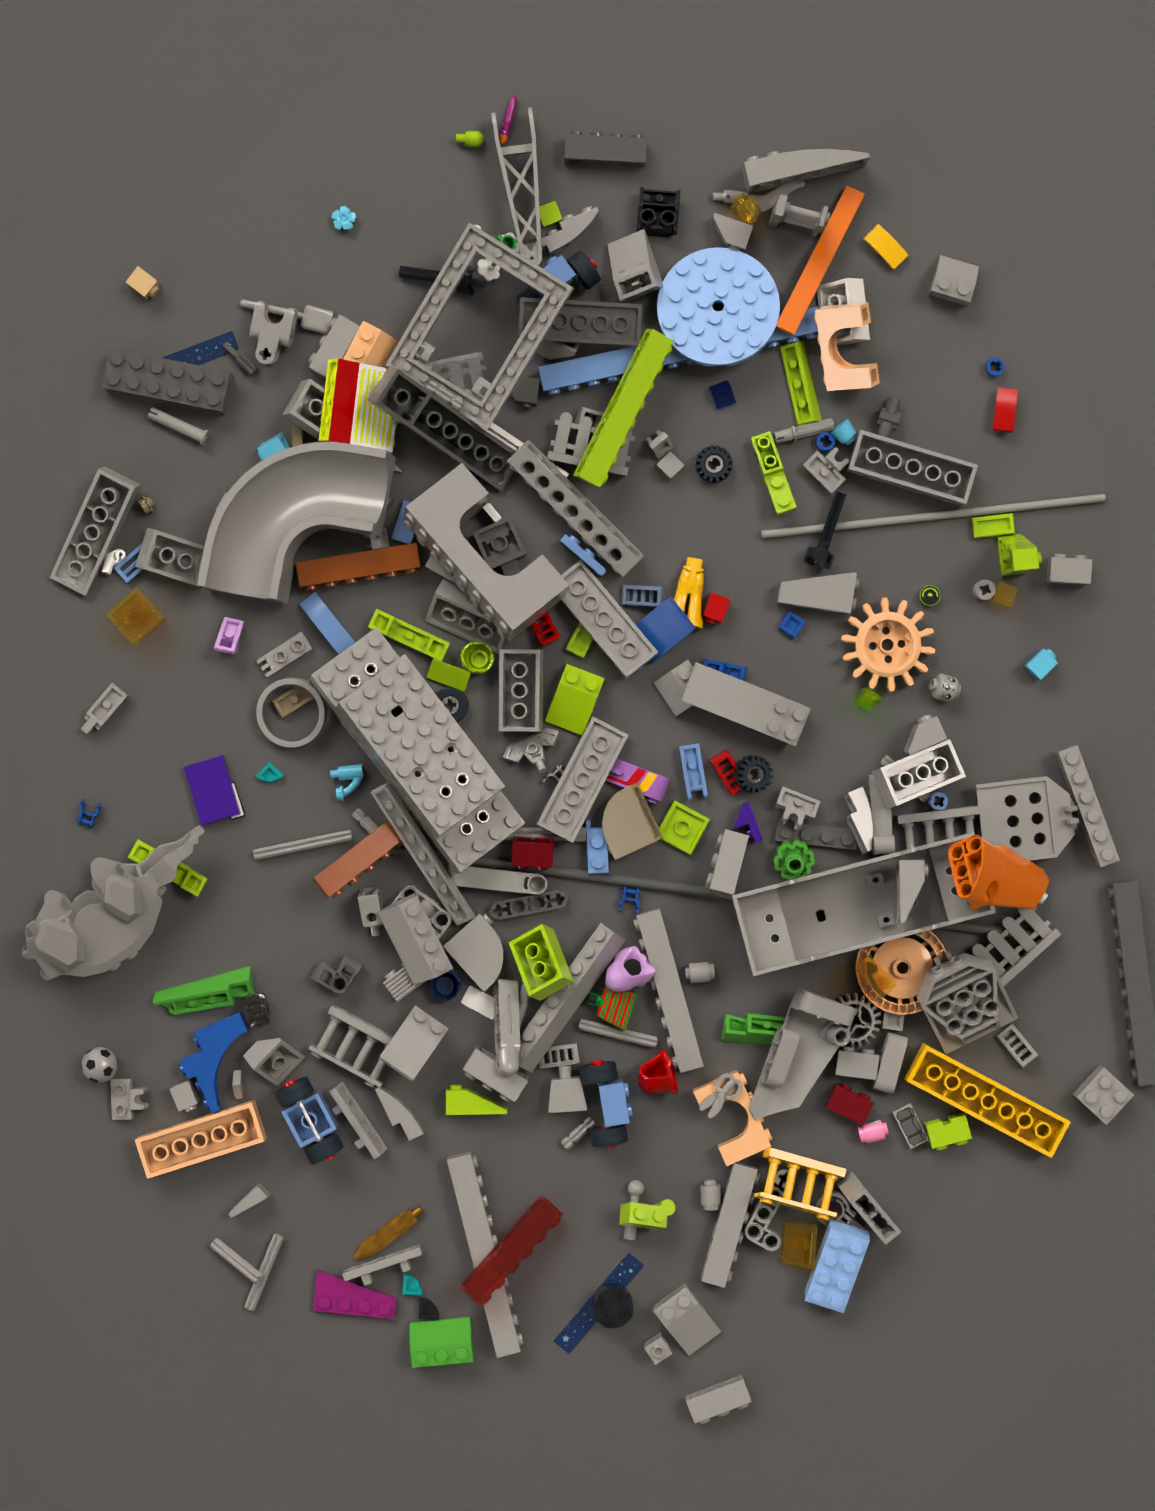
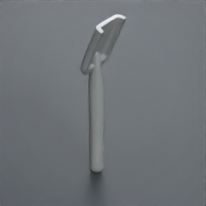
[240,299,333,335]

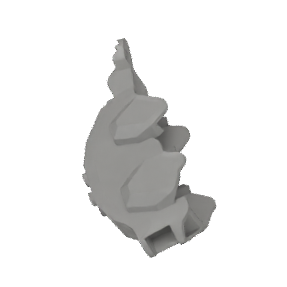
[22,825,204,980]

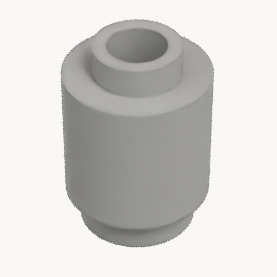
[685,962,715,984]
[700,1180,721,1211]

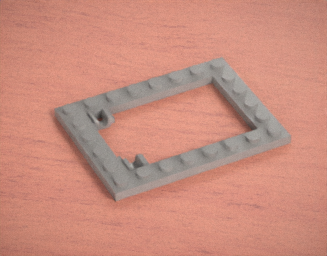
[386,223,574,430]

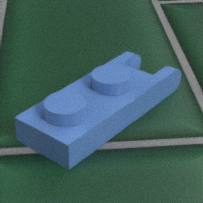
[560,534,605,576]
[679,743,708,801]
[586,819,609,875]

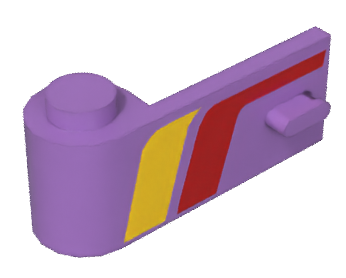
[606,759,671,804]

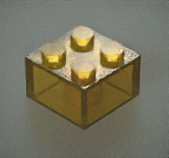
[106,587,167,646]

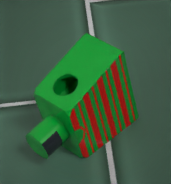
[587,987,638,1031]

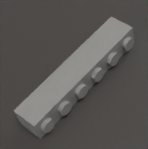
[1054,745,1120,867]
[700,1162,760,1288]

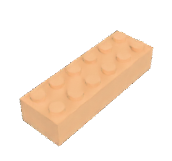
[135,1099,267,1179]

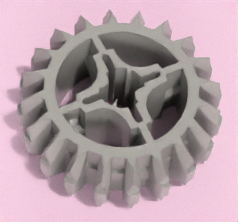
[836,993,881,1048]

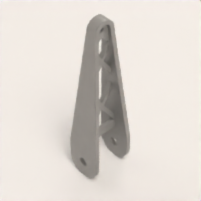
[491,107,542,266]

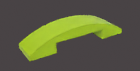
[368,609,450,662]
[128,839,208,897]

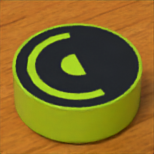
[919,585,940,606]

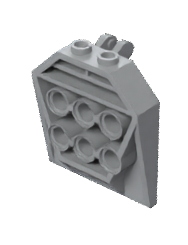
[975,776,1079,861]
[916,951,1018,1054]

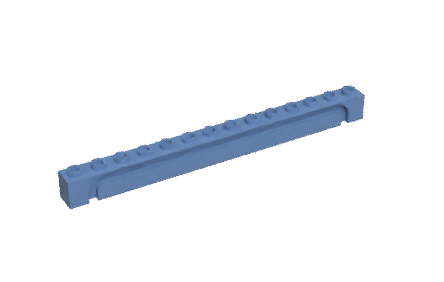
[538,307,818,396]

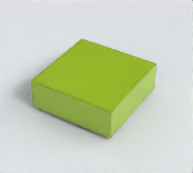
[540,201,562,228]

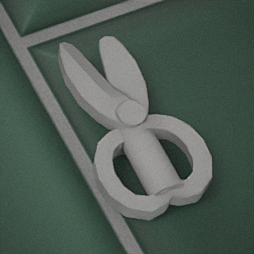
[699,1073,742,1119]

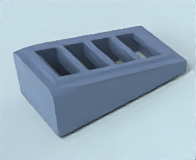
[622,585,666,607]

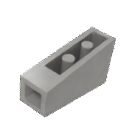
[777,572,860,614]

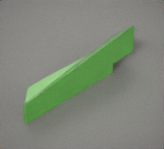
[153,966,255,1015]
[721,1013,785,1044]

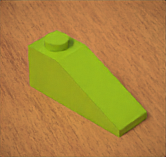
[446,1084,508,1115]

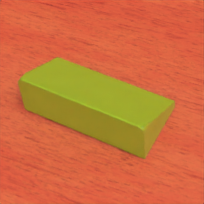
[426,659,471,692]

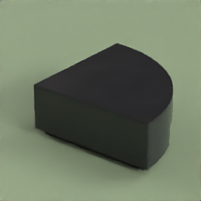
[419,1297,439,1319]

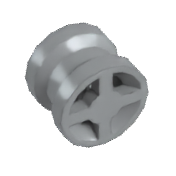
[973,579,996,601]

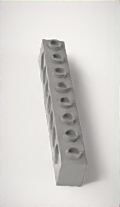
[507,440,644,577]

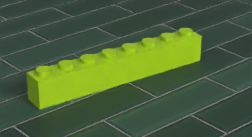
[573,329,673,488]

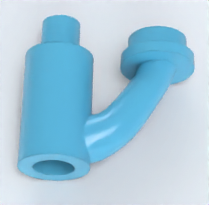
[330,764,364,801]

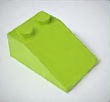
[545,664,605,736]

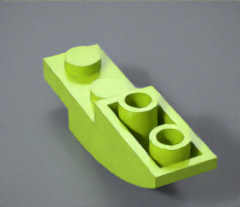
[751,431,797,516]

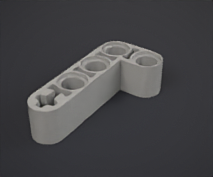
[868,775,895,855]
[744,1166,789,1251]

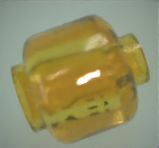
[731,193,761,225]

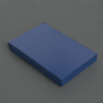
[635,596,696,664]

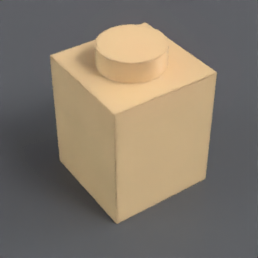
[126,266,160,300]

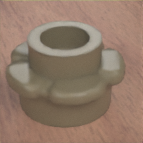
[136,496,155,515]

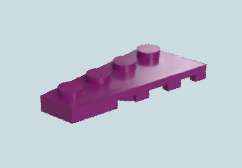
[313,1269,397,1319]

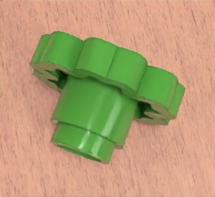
[773,839,815,880]

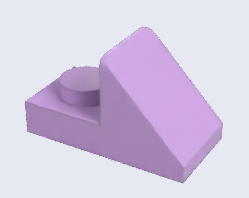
[214,617,244,654]

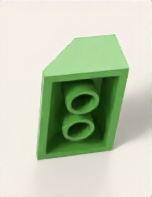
[409,1316,474,1368]

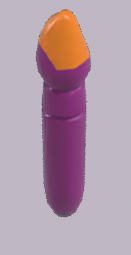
[500,96,517,144]

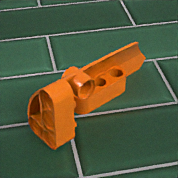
[948,835,1050,910]

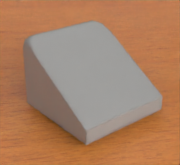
[656,451,685,480]

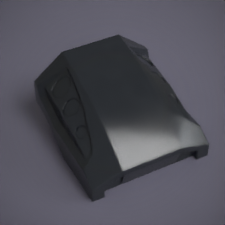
[636,187,681,237]

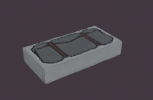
[892,1103,929,1149]

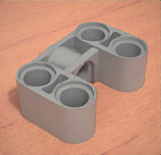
[392,885,452,939]

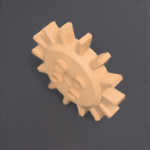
[841,597,935,692]

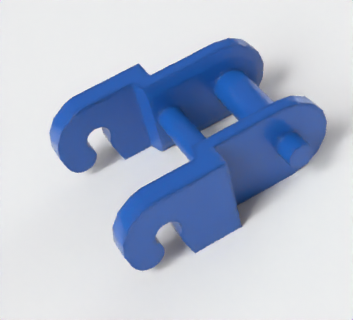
[76,799,101,829]
[619,886,641,914]

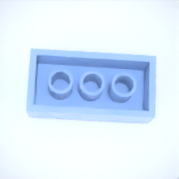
[805,1219,870,1313]

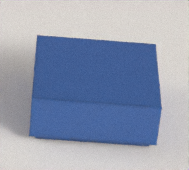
[778,611,806,639]

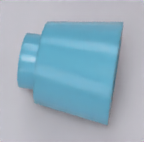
[830,418,857,445]

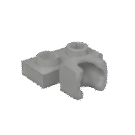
[802,447,849,494]
[775,787,820,831]
[110,1078,149,1120]

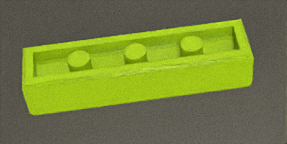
[780,341,822,426]

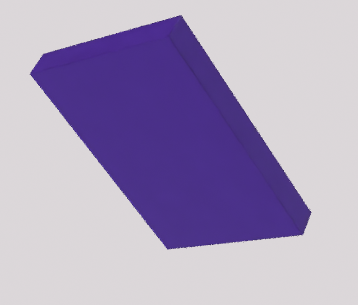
[184,755,241,825]

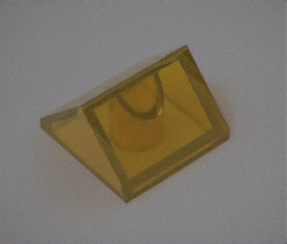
[781,1221,818,1269]

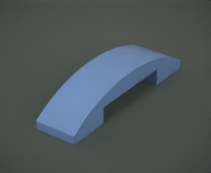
[299,592,355,654]

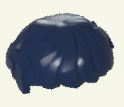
[429,970,462,1001]

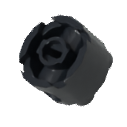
[592,1283,634,1329]

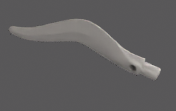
[713,181,805,212]

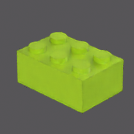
[509,924,574,1001]

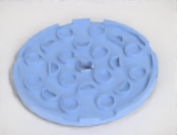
[657,248,780,367]

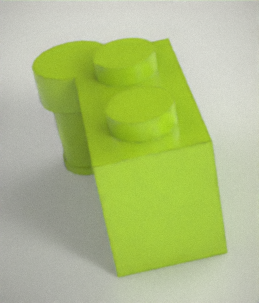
[619,1199,675,1230]

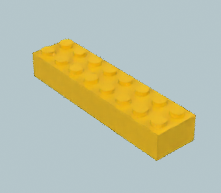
[904,1043,1071,1158]

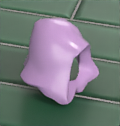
[605,946,656,992]

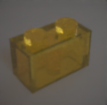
[854,954,897,998]

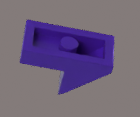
[732,801,763,843]

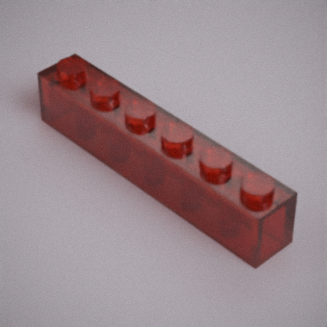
[458,1196,563,1306]

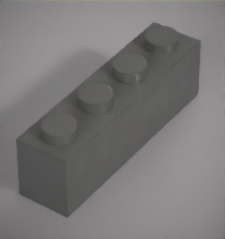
[564,131,647,167]

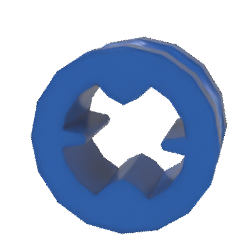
[985,357,1005,377]
[816,432,835,452]

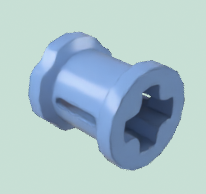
[928,792,948,810]

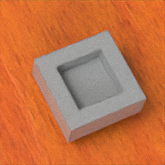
[881,1011,905,1031]

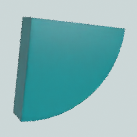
[255,762,285,782]
[402,1273,423,1296]

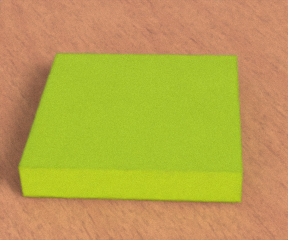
[659,800,710,855]

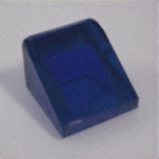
[709,380,736,410]

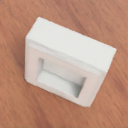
[483,503,502,523]

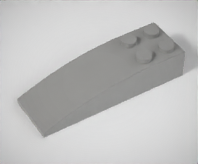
[742,149,870,194]
[49,466,141,596]
[681,662,811,746]

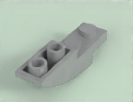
[525,206,599,256]

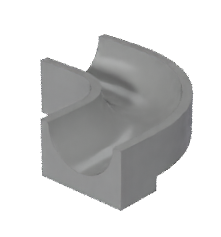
[197,442,396,604]

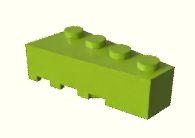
[997,534,1042,576]

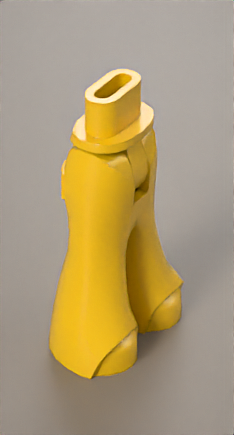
[674,557,704,629]

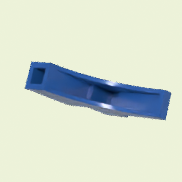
[179,1011,250,1113]

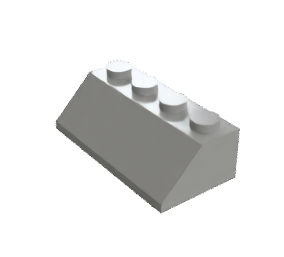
[425,579,506,654]
[378,893,453,984]

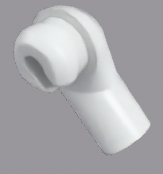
[101,549,126,575]

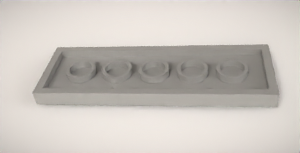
[561,560,658,679]
[536,717,629,844]

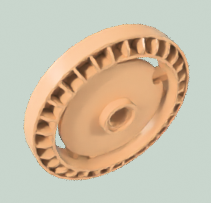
[856,930,947,1015]

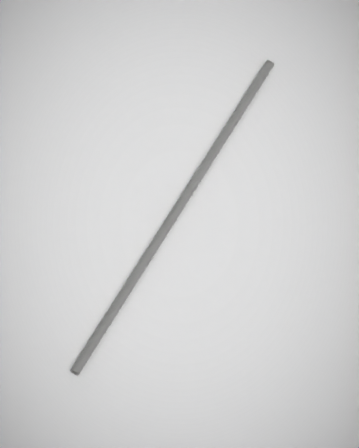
[761,494,1106,539]

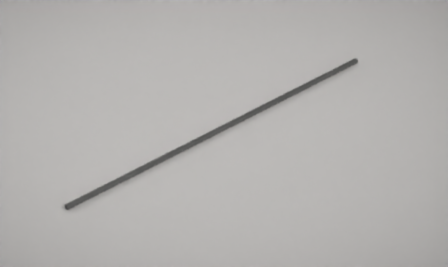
[390,845,1034,941]

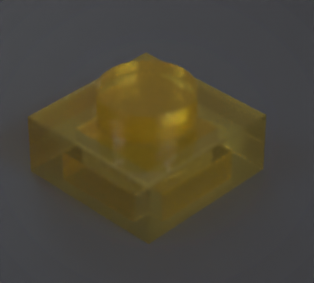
[991,582,1018,608]

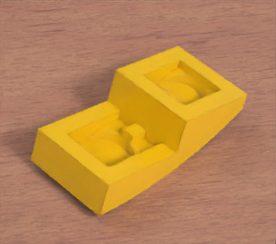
[863,224,908,269]

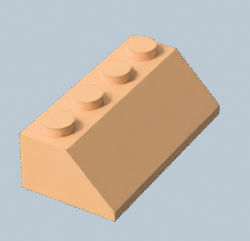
[343,321,399,369]

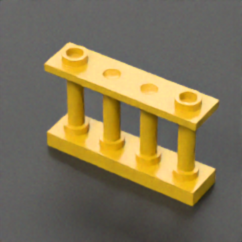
[754,1148,846,1221]

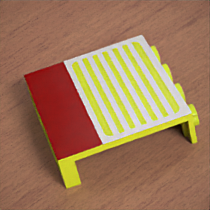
[319,358,397,453]

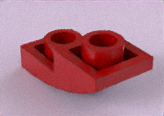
[993,388,1018,433]

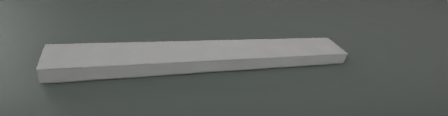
[370,782,475,926]

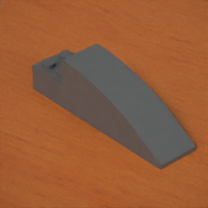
[367,366,515,492]

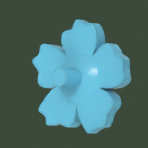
[331,206,357,231]

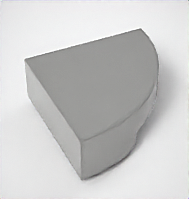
[232,1070,243,1099]

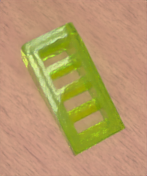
[853,687,882,711]

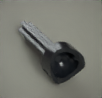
[398,265,477,295]
[804,491,846,570]

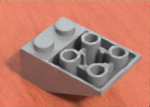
[607,229,664,302]

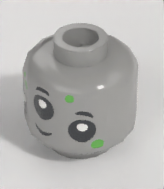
[929,673,961,703]

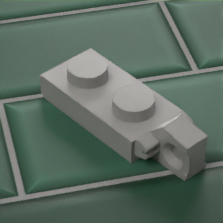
[81,682,129,735]

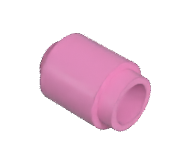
[858,1119,889,1144]

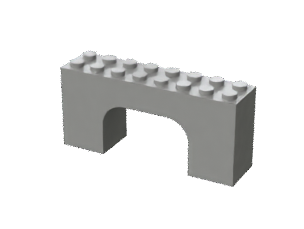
[403,463,569,642]

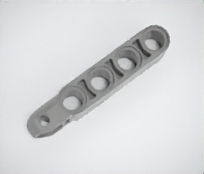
[448,864,547,894]
[493,979,520,1077]

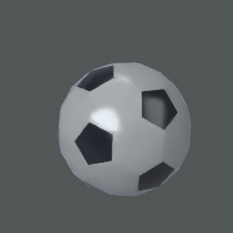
[81,1047,118,1083]

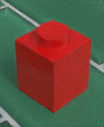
[702,592,731,625]

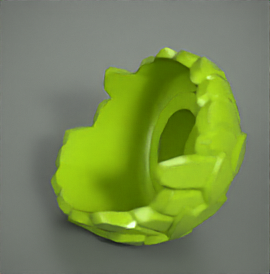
[460,642,494,674]

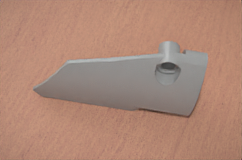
[749,987,857,1120]

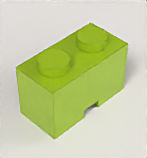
[924,1112,972,1150]

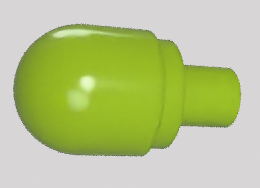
[456,130,484,148]

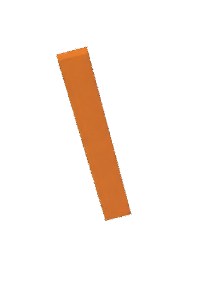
[776,186,865,336]

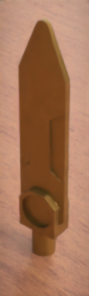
[353,1205,424,1260]

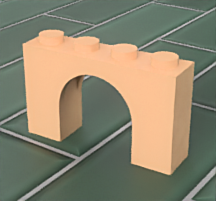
[814,302,880,391]
[693,1070,773,1166]

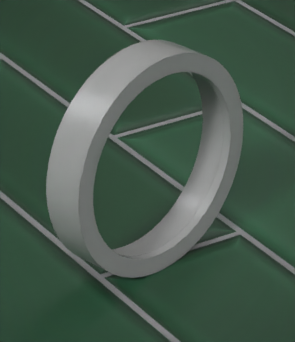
[256,677,327,747]

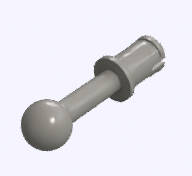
[623,1180,644,1240]

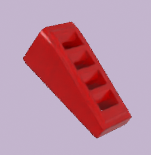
[531,611,561,647]
[709,749,742,796]

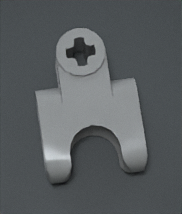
[249,300,298,364]

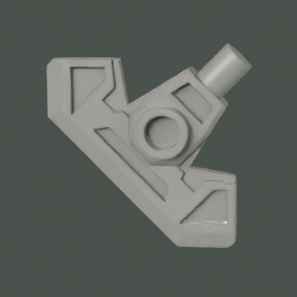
[503,728,559,773]

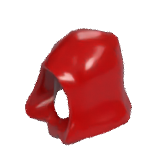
[637,1049,678,1094]

